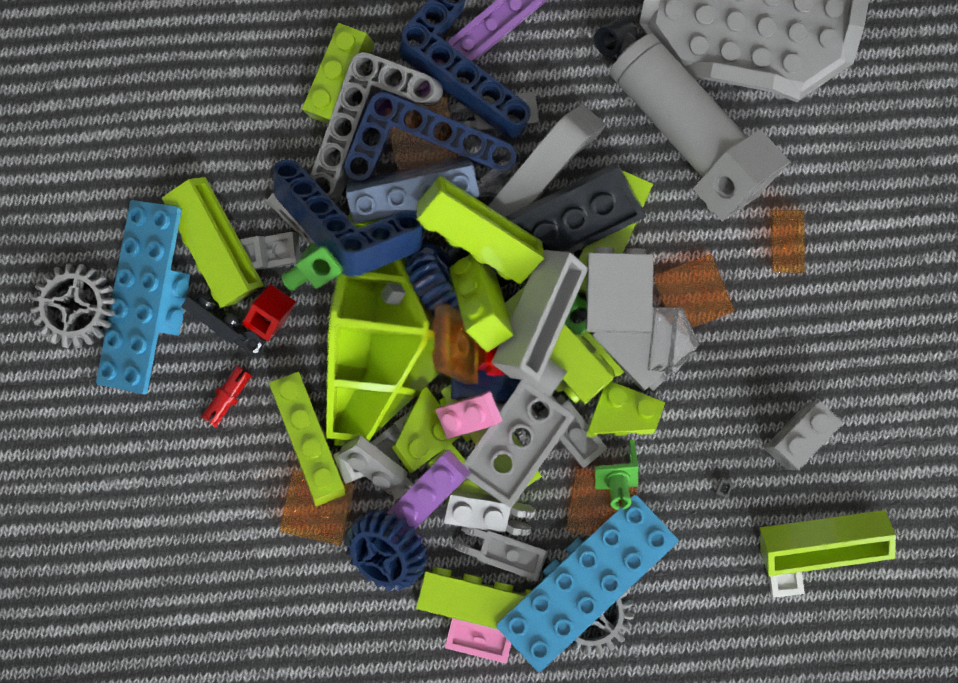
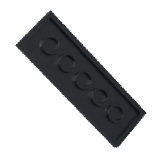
[447,162,646,288]

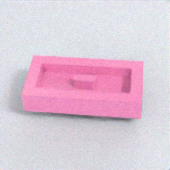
[435,391,502,439]
[445,618,511,664]

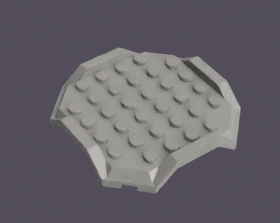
[638,0,869,102]

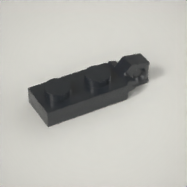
[181,293,266,357]

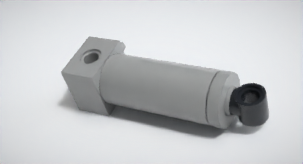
[594,18,790,221]

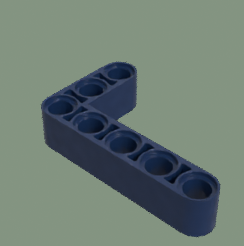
[398,0,531,138]
[345,92,517,181]
[273,160,423,277]

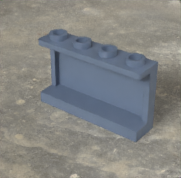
[346,156,479,223]

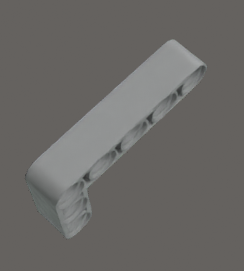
[310,52,443,201]
[488,104,606,217]

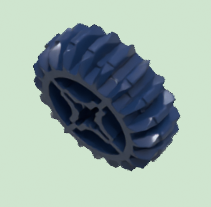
[405,243,463,326]
[344,508,428,592]

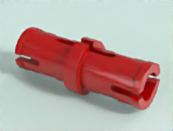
[200,365,253,428]

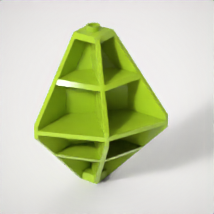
[326,212,453,446]

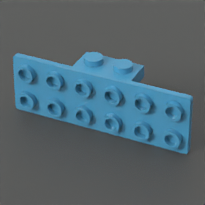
[96,200,191,394]
[496,495,678,672]

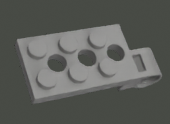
[463,359,575,508]

